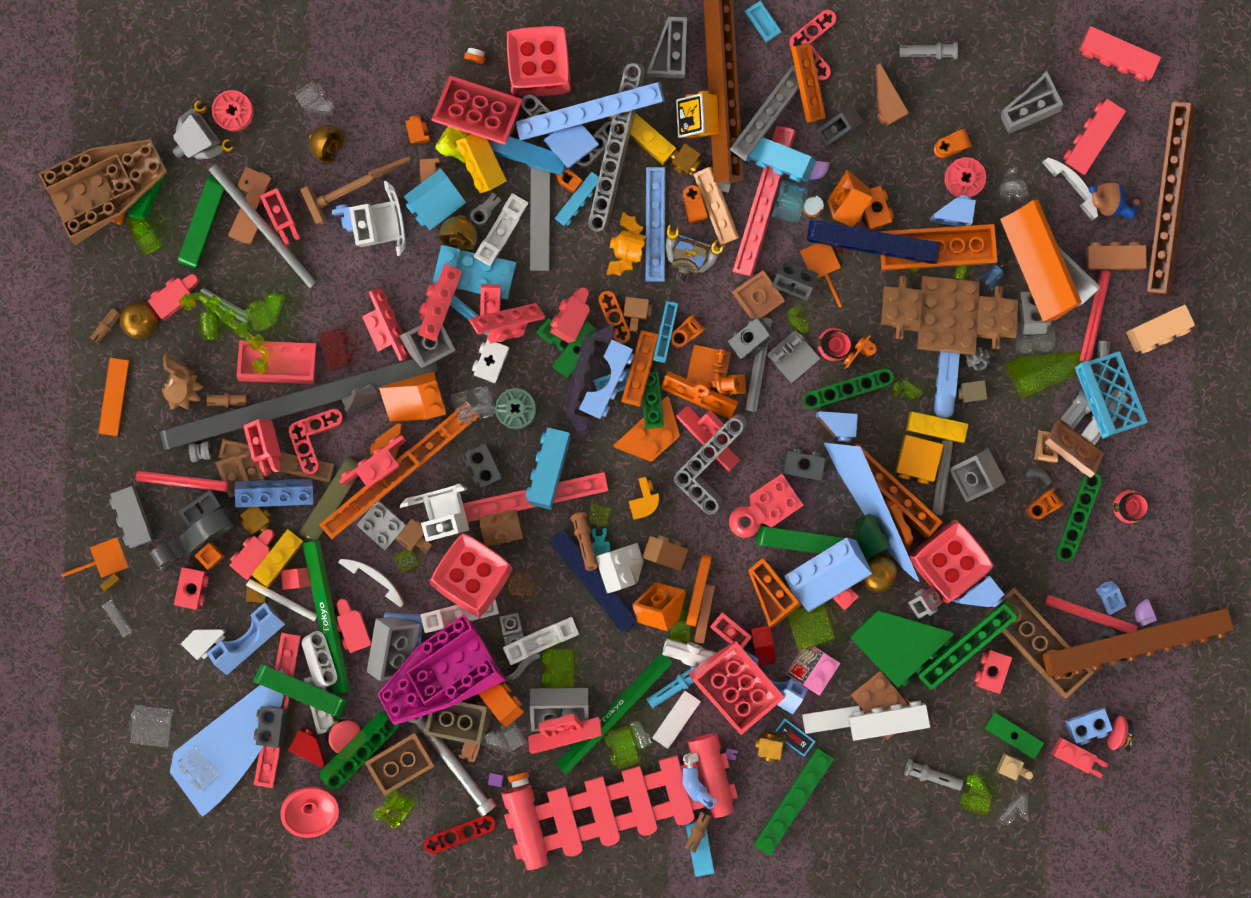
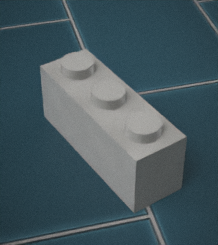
[109,486,154,548]

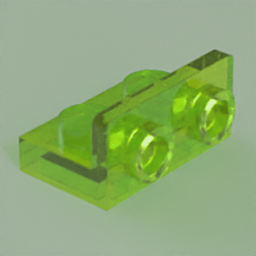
[543,649,573,688]

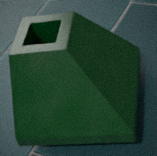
[852,513,889,559]

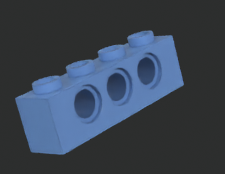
[235,479,313,508]

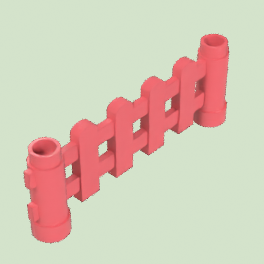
[501,733,738,870]

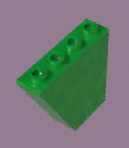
[849,610,954,687]

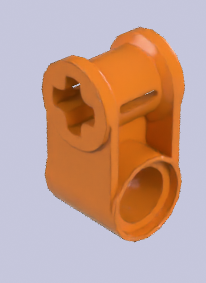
[934,129,973,158]
[683,185,708,223]
[670,314,706,348]
[716,374,746,395]
[1026,487,1065,520]

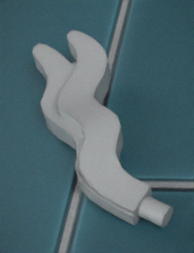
[501,653,540,683]

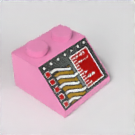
[786,641,840,696]

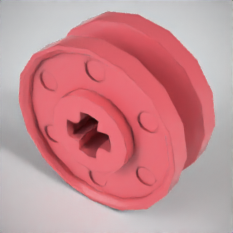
[212,90,254,132]
[944,157,986,198]

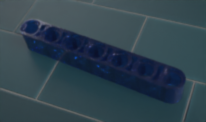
[806,220,941,264]

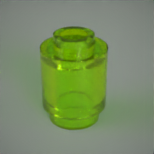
[198,312,220,341]

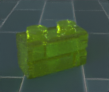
[604,725,640,769]

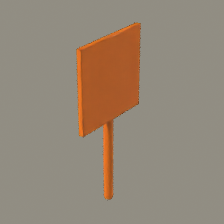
[800,238,842,308]
[61,537,129,578]

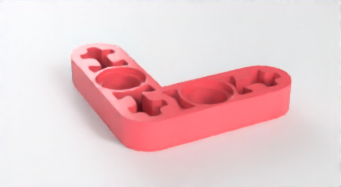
[789,10,836,81]
[289,409,343,476]

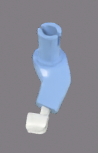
[683,752,717,809]

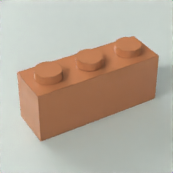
[1085,242,1147,271]

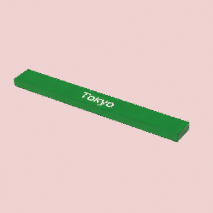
[302,540,350,693]
[556,652,673,774]

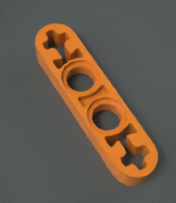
[686,553,712,626]

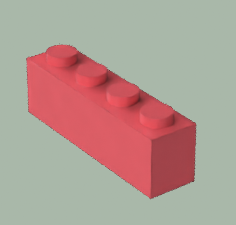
[1079,26,1161,82]
[1062,99,1126,177]

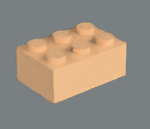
[1126,305,1195,354]

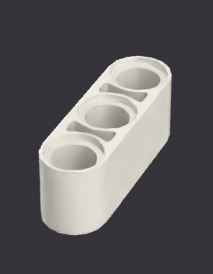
[302,631,337,689]

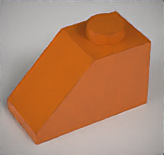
[370,424,403,460]

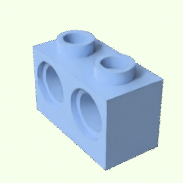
[1065,707,1113,745]

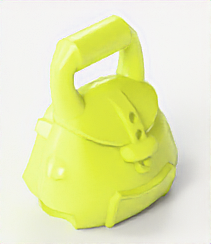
[436,126,468,163]

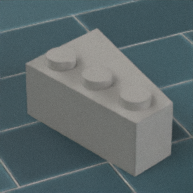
[1001,71,1063,134]

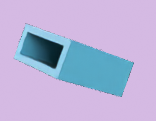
[404,168,466,230]

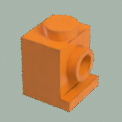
[405,115,430,146]

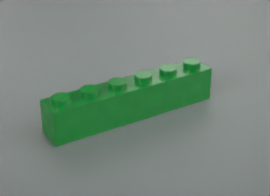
[918,598,1020,690]
[753,747,834,856]

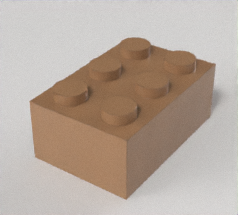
[365,731,436,796]

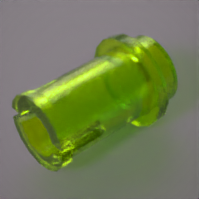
[953,265,972,281]

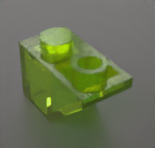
[127,217,162,255]
[245,292,285,332]
[960,771,992,816]

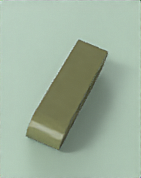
[299,456,359,542]

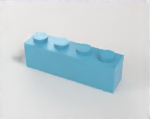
[742,137,816,183]
[525,427,571,510]

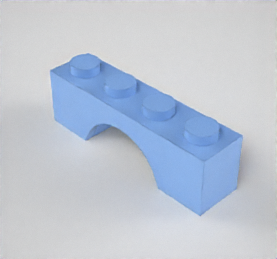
[579,340,634,419]
[207,603,285,675]
[744,650,808,714]

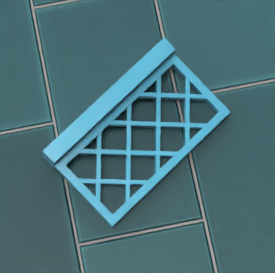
[1075,351,1148,439]

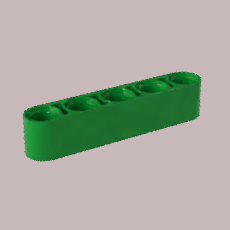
[178,176,225,270]
[802,369,894,410]
[1055,473,1101,562]
[756,526,845,554]
[253,664,348,718]
[320,711,399,790]

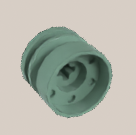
[495,388,537,430]

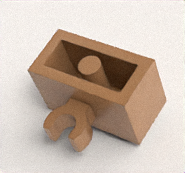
[479,509,523,546]
[643,535,688,571]

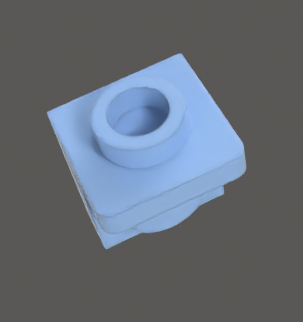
[332,205,353,232]
[1095,581,1126,615]

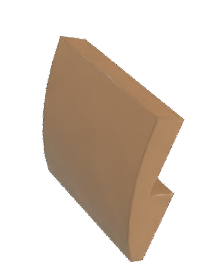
[215,450,265,498]

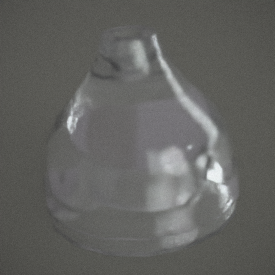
[999,168,1028,200]

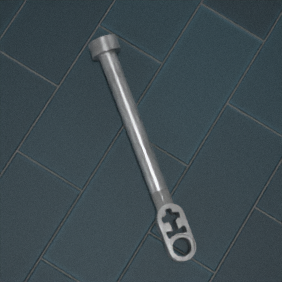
[408,716,497,816]

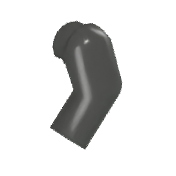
[1025,466,1054,487]

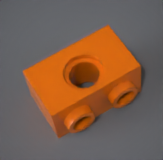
[863,186,894,231]

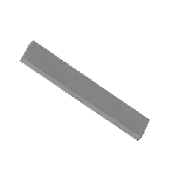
[730,65,799,161]
[530,167,550,271]

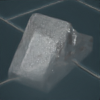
[996,791,1029,826]

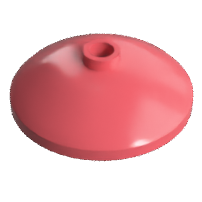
[280,787,339,838]

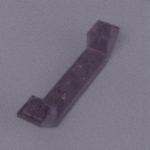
[563,323,615,436]

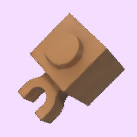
[624,297,652,332]
[396,519,432,554]

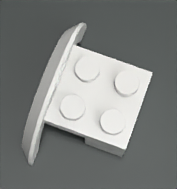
[349,181,406,256]
[400,484,469,542]

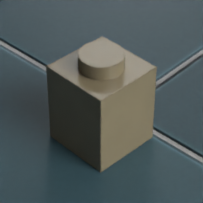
[957,380,987,403]

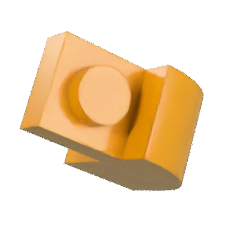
[629,477,659,520]

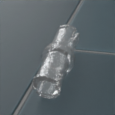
[102,599,133,638]

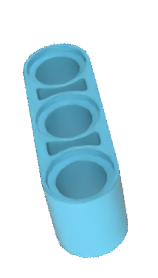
[686,820,714,877]

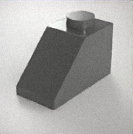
[816,106,864,146]

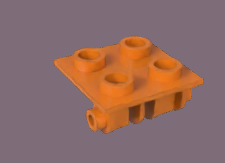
[843,335,877,369]
[687,345,731,388]

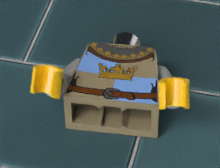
[665,225,725,283]

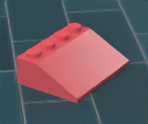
[431,76,523,145]
[689,641,785,735]

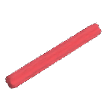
[1080,270,1111,362]
[136,471,229,492]
[1045,595,1138,633]

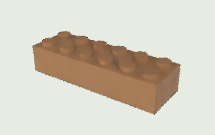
[984,587,1094,699]

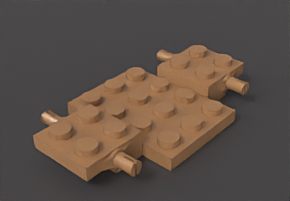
[881,276,1018,355]

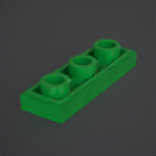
[128,168,167,220]
[552,322,602,378]
[642,371,664,429]
[984,712,1044,759]

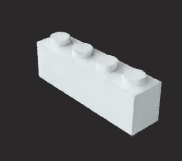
[848,700,930,741]

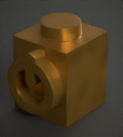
[671,144,702,176]
[240,507,271,535]
[756,730,786,762]

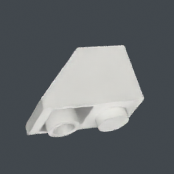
[181,629,227,660]

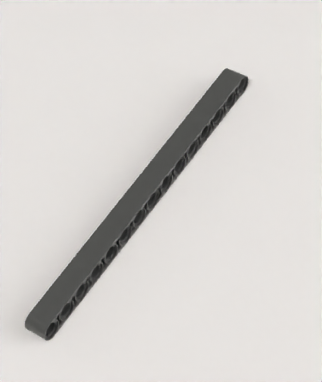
[159,359,439,451]

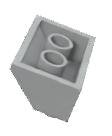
[1059,247,1100,307]
[367,617,420,681]
[530,688,589,731]

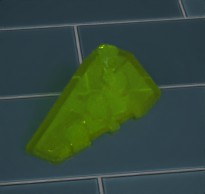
[1004,351,1083,399]

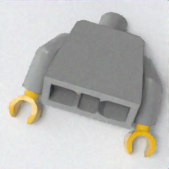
[173,101,234,160]

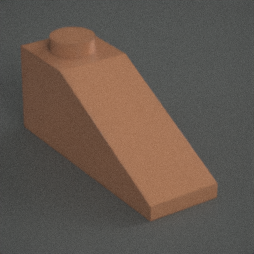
[875,64,908,127]

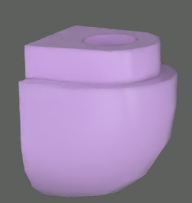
[809,161,830,180]
[1135,598,1157,627]

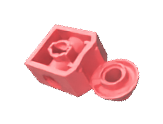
[729,474,804,538]

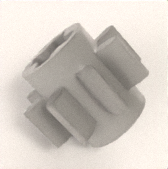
[966,347,990,371]

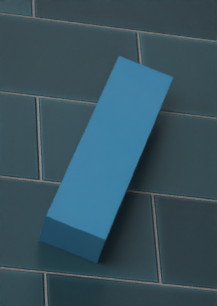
[489,137,566,176]

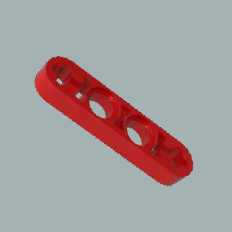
[424,815,495,854]

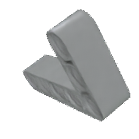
[521,95,620,168]
[674,414,747,515]

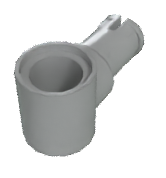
[469,193,501,228]

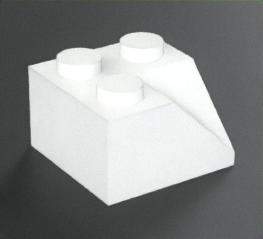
[596,543,643,593]

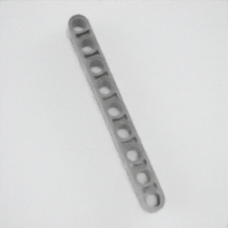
[588,63,645,232]

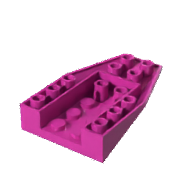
[377,615,506,725]

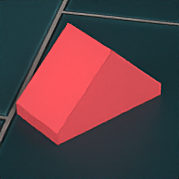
[281,567,311,590]

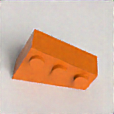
[748,558,802,628]

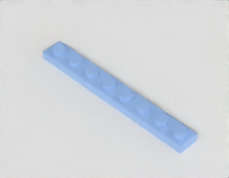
[516,82,665,140]

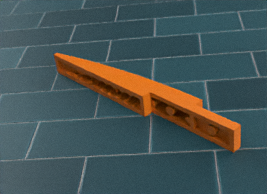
[319,402,479,539]

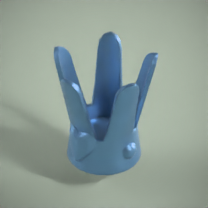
[978,264,1004,291]

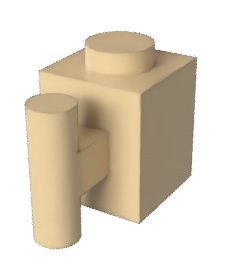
[997,752,1033,780]

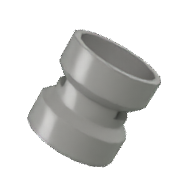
[189,441,212,463]

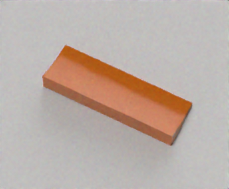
[1000,200,1082,321]
[878,224,997,271]

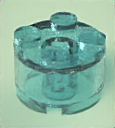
[772,180,808,224]

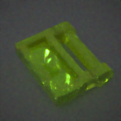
[372,789,415,829]

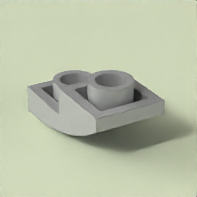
[499,613,524,645]

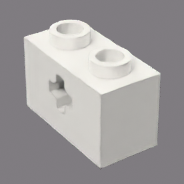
[472,339,510,384]

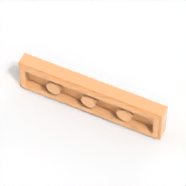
[693,166,739,245]

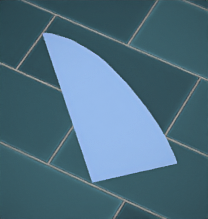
[824,443,920,582]
[170,668,284,817]

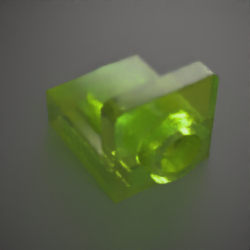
[786,305,810,336]
[891,379,923,400]
[670,611,690,642]

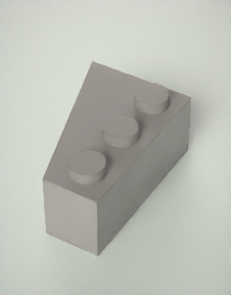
[646,17,687,79]

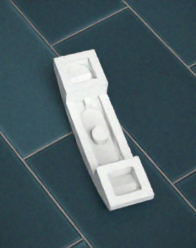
[1042,158,1098,220]
[474,193,528,266]
[338,559,404,607]
[420,600,499,633]
[503,617,579,665]

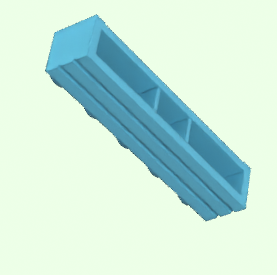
[555,172,599,227]
[653,301,678,363]

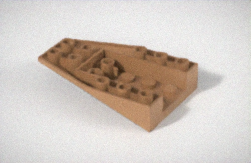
[39,139,167,245]

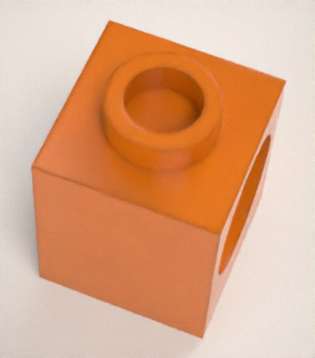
[195,542,225,570]

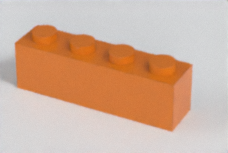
[478,682,524,727]

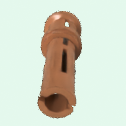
[570,512,598,571]

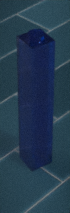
[549,530,636,632]

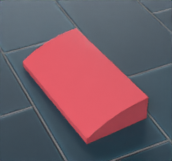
[237,340,316,384]

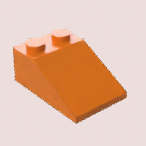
[379,371,446,422]

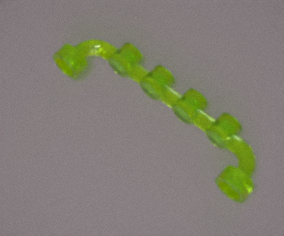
[179,292,270,374]

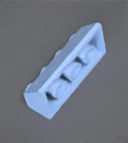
[784,538,873,612]
[952,576,1004,607]

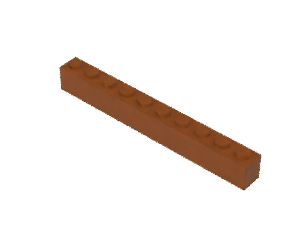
[703,0,744,184]
[1147,102,1196,297]
[1042,608,1234,679]

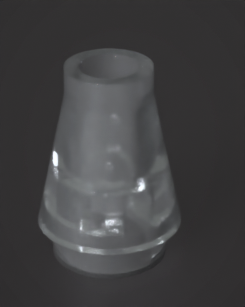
[629,720,653,750]

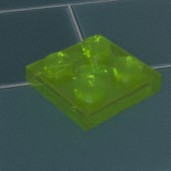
[787,603,835,651]

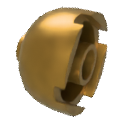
[309,125,345,164]
[438,215,477,251]
[120,301,158,339]
[861,555,898,593]

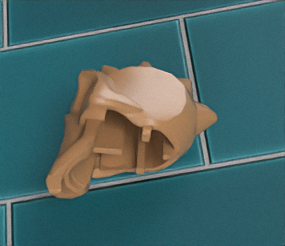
[162,353,203,410]

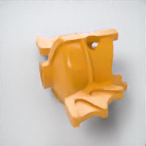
[607,212,647,276]

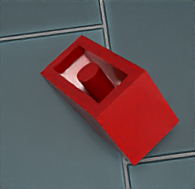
[750,625,776,666]
[288,727,326,768]

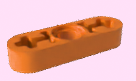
[599,291,630,344]

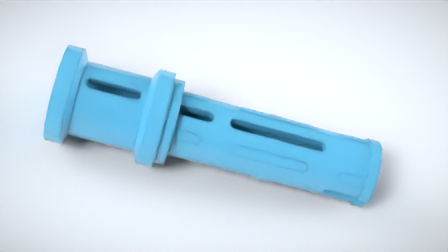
[646,666,695,709]

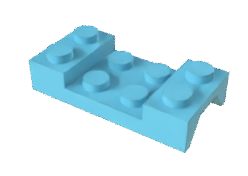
[433,245,517,301]

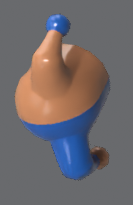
[1089,183,1140,219]

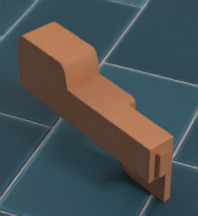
[228,167,272,245]

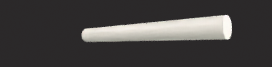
[246,579,317,621]

